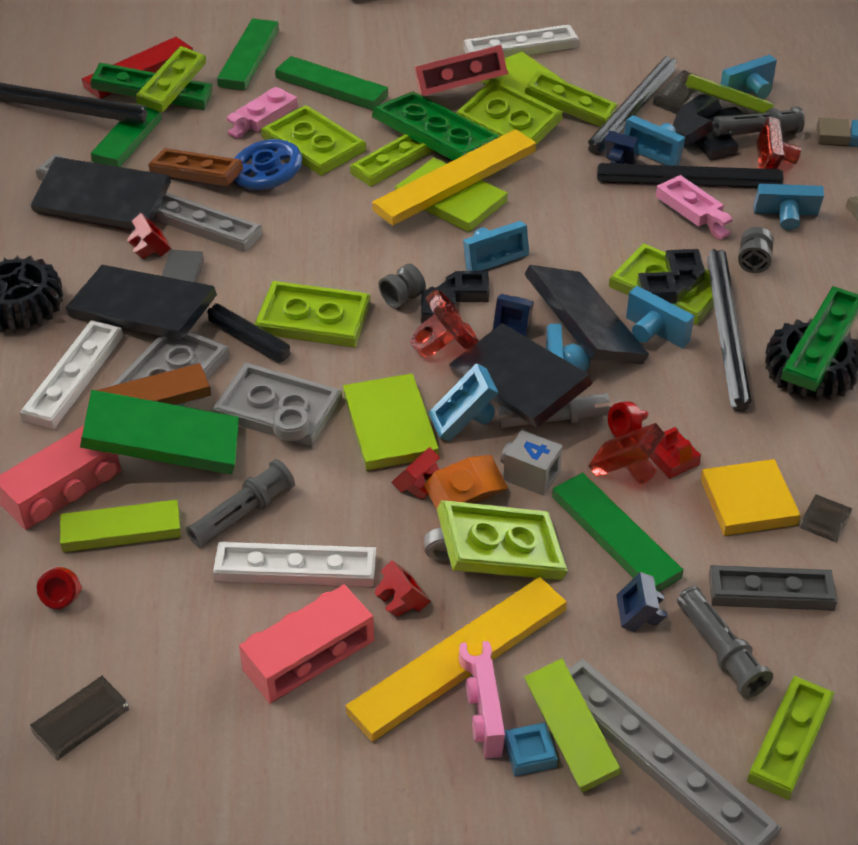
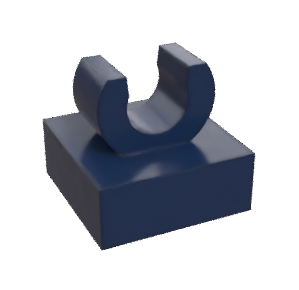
[605,130,639,164]
[492,294,534,337]
[616,572,667,632]

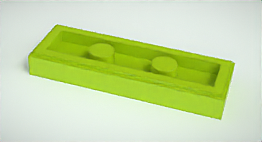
[136,46,206,113]
[525,70,618,127]
[685,74,775,113]
[350,134,434,187]
[60,499,181,552]
[524,658,622,793]
[747,676,835,800]

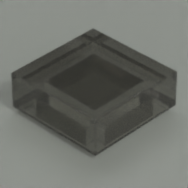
[800,494,853,543]

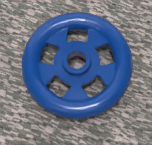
[233,139,302,190]

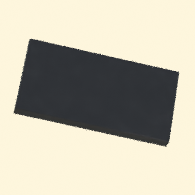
[30,157,171,230]
[65,265,217,340]
[525,265,649,364]
[449,323,593,428]

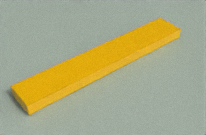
[372,129,536,226]
[345,577,567,742]

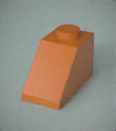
[424,455,508,510]

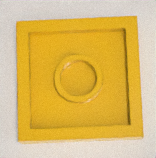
[700,459,801,536]

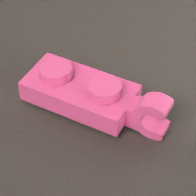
[227,87,298,138]
[656,175,733,240]
[459,641,505,759]

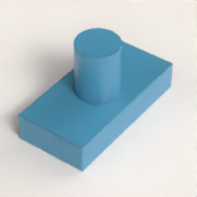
[721,55,777,99]
[624,116,685,166]
[753,184,824,230]
[463,221,530,271]
[626,286,694,348]
[428,363,499,442]

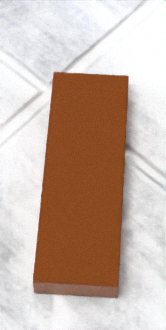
[148,148,244,186]
[97,363,211,405]

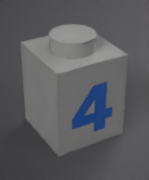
[501,430,563,496]

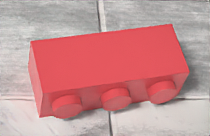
[413,45,508,96]
[0,426,121,530]
[239,584,374,704]

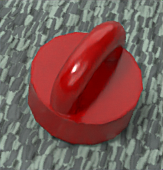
[607,401,649,439]
[36,567,82,609]

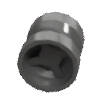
[738,227,774,273]
[378,264,426,309]

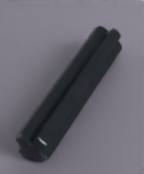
[207,303,291,362]

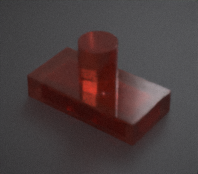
[756,116,801,169]
[588,423,665,484]

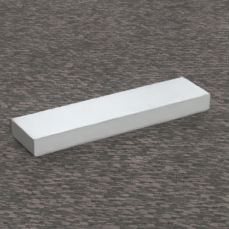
[464,25,579,58]
[20,320,123,430]
[213,542,377,587]

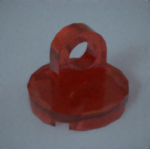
[410,289,479,357]

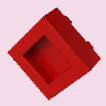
[127,213,172,259]
[647,427,701,479]
[391,447,440,500]
[374,560,431,617]

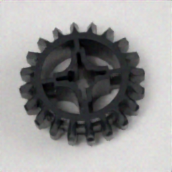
[0,255,63,333]
[765,318,858,402]

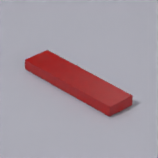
[82,36,193,99]

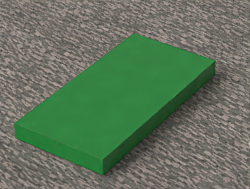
[372,91,501,160]
[80,390,239,474]

